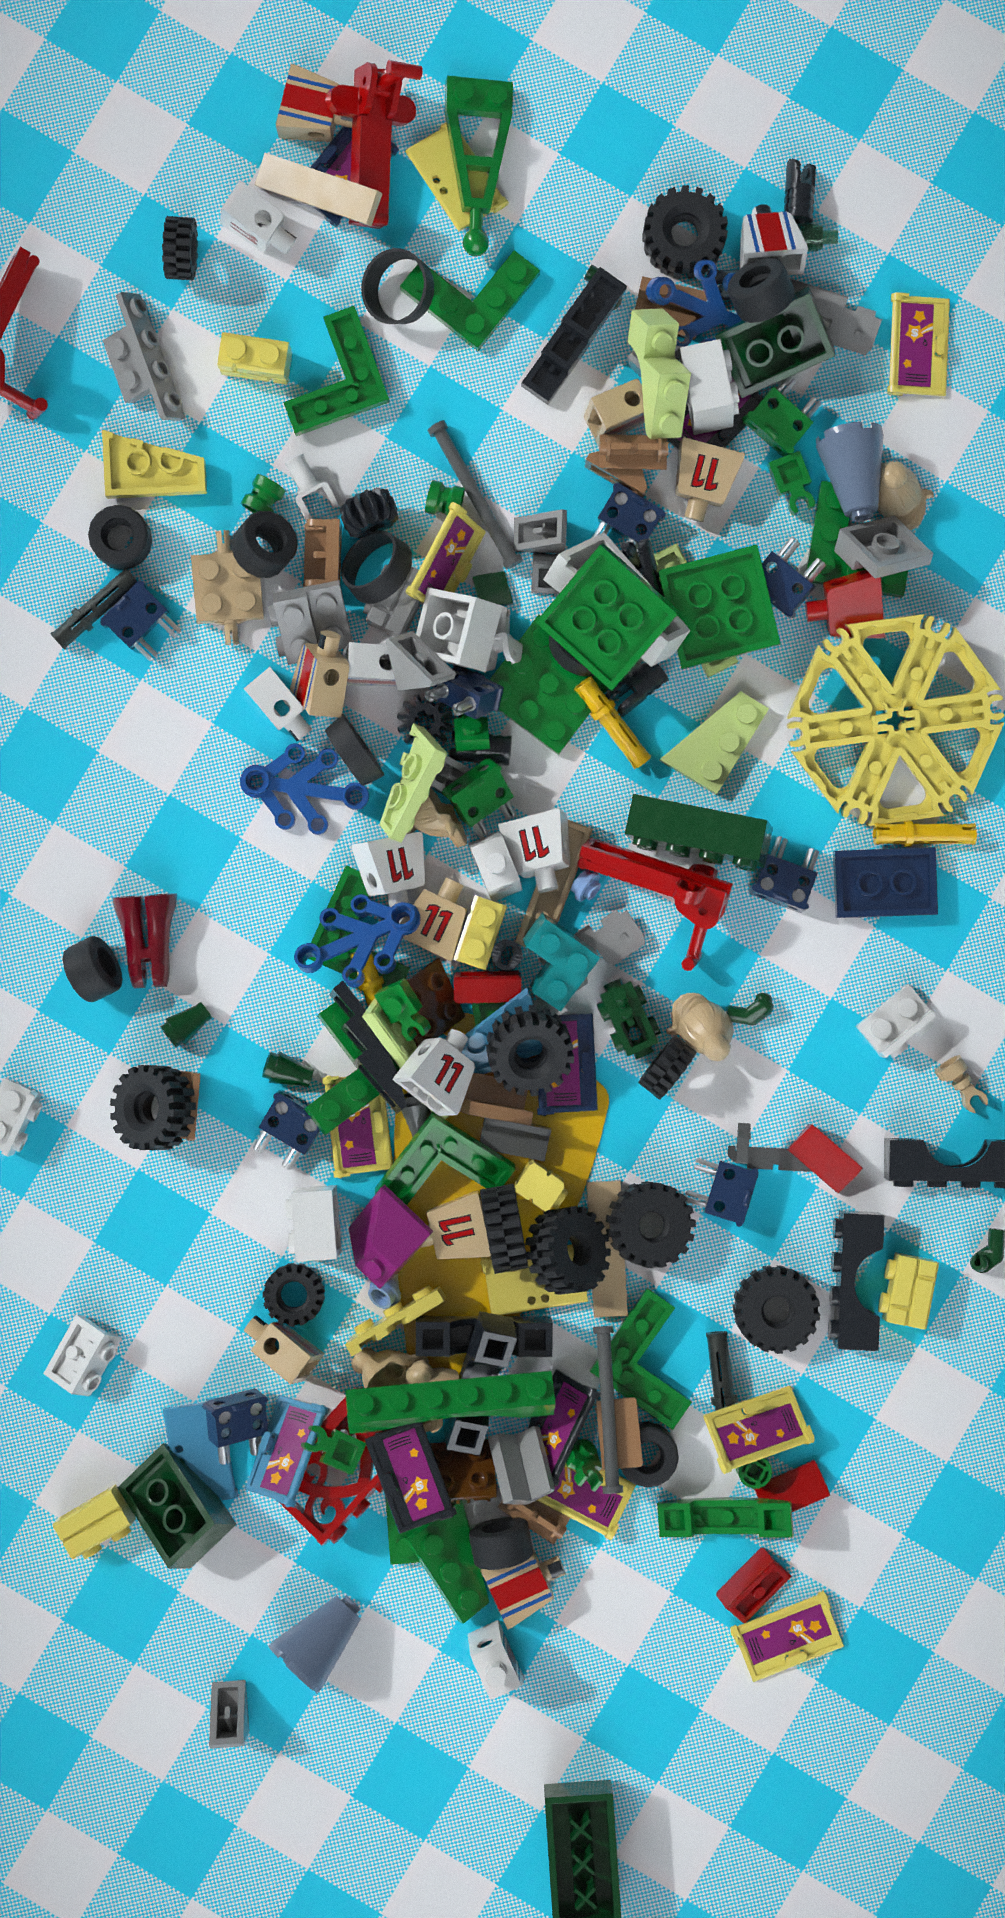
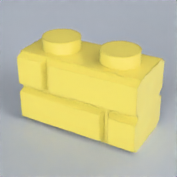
[217,332,292,385]
[453,895,507,971]
[515,1159,568,1212]
[878,1252,939,1330]
[52,1484,136,1559]

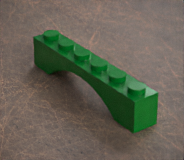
[345,1371,555,1434]

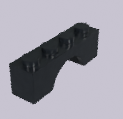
[884,1138,1005,1188]
[828,1210,885,1351]
[443,1311,517,1455]
[416,1316,553,1357]

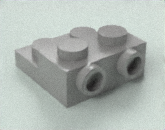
[834,515,933,579]
[268,580,353,665]

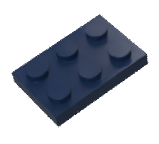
[833,847,938,918]

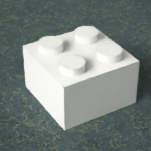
[680,339,739,435]
[416,587,503,672]
[285,1185,342,1262]

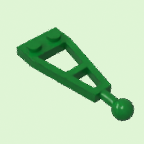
[445,75,513,257]

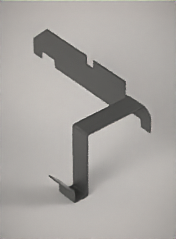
[728,1123,812,1172]

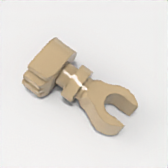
[934,1055,988,1113]

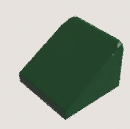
[472,571,513,606]

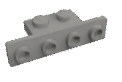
[102,292,185,421]

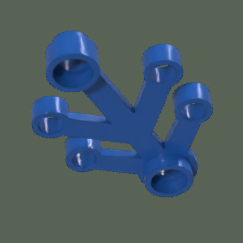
[646,260,742,347]
[240,743,369,835]
[294,894,421,988]

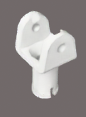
[285,454,339,522]
[486,606,523,672]

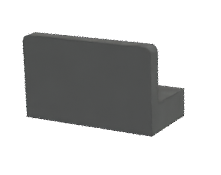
[480,1117,551,1161]

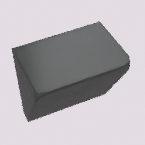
[531,553,559,594]

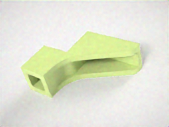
[628,308,691,439]

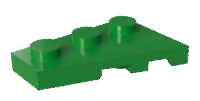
[405,1500,490,1624]

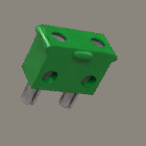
[742,376,821,457]
[442,758,516,839]

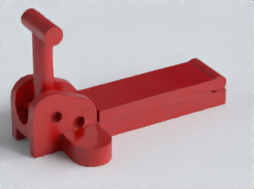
[325,60,423,229]
[0,246,48,420]
[577,837,733,971]

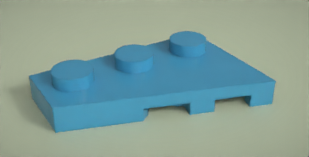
[461,988,543,1074]

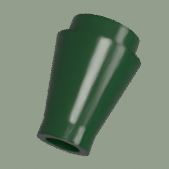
[160,1002,212,1048]
[262,1051,314,1088]

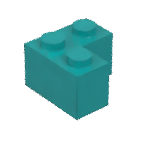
[523,912,601,1012]

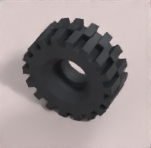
[642,185,728,279]
[486,1005,574,1096]
[110,1065,197,1150]
[606,1181,696,1268]
[480,1184,528,1274]
[525,1206,611,1295]
[732,1265,821,1354]

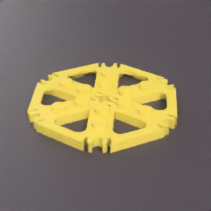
[786,614,1004,826]

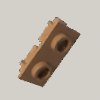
[599,434,668,470]
[497,1500,571,1545]

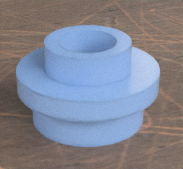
[571,869,601,902]
[368,1279,401,1309]

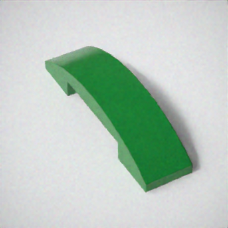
[657,1497,794,1538]

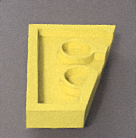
[102,430,207,499]
[345,1285,446,1356]

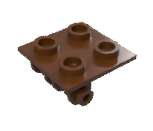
[407,958,466,1047]
[430,1439,497,1504]

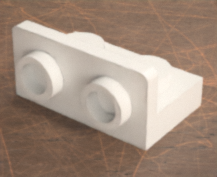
[855,984,937,1058]
[0,1077,43,1157]
[43,1315,122,1396]

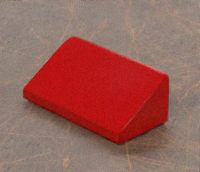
[454,970,522,1003]
[787,1124,863,1193]
[754,1460,831,1512]
[716,1548,792,1623]

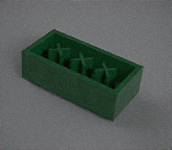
[625,794,773,872]
[544,1780,621,1918]

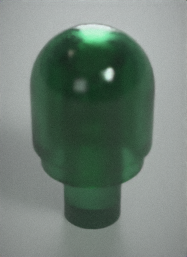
[798,224,838,252]

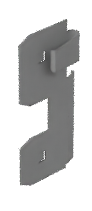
[790,278,882,355]
[539,910,645,991]

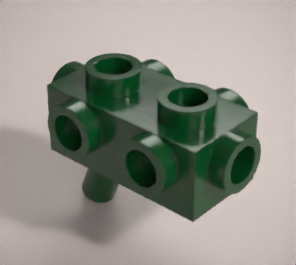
[596,978,661,1060]

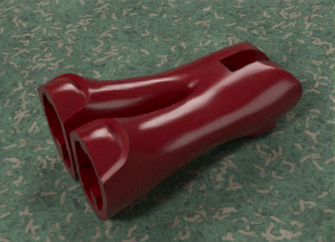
[112,893,177,989]

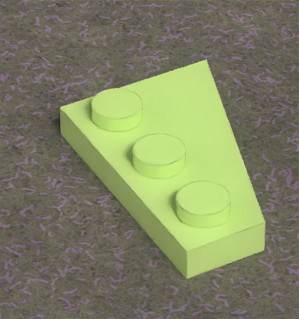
[659,691,769,795]
[379,723,447,843]

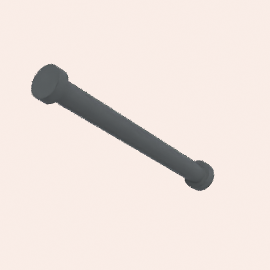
[427,420,523,570]
[593,1326,623,1494]

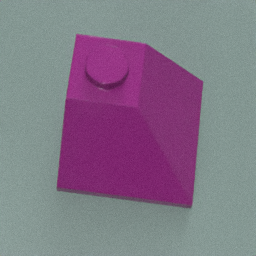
[348,1185,434,1289]

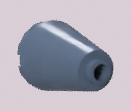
[816,422,884,522]
[268,1595,361,1694]

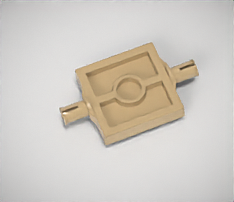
[191,530,264,646]

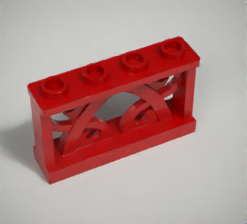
[280,1386,391,1546]

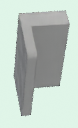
[488,1426,555,1505]

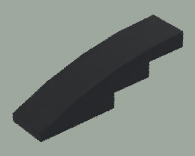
[521,267,627,405]
[329,981,407,1114]

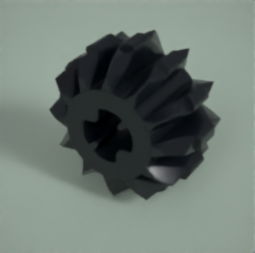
[339,487,399,539]
[397,694,453,745]

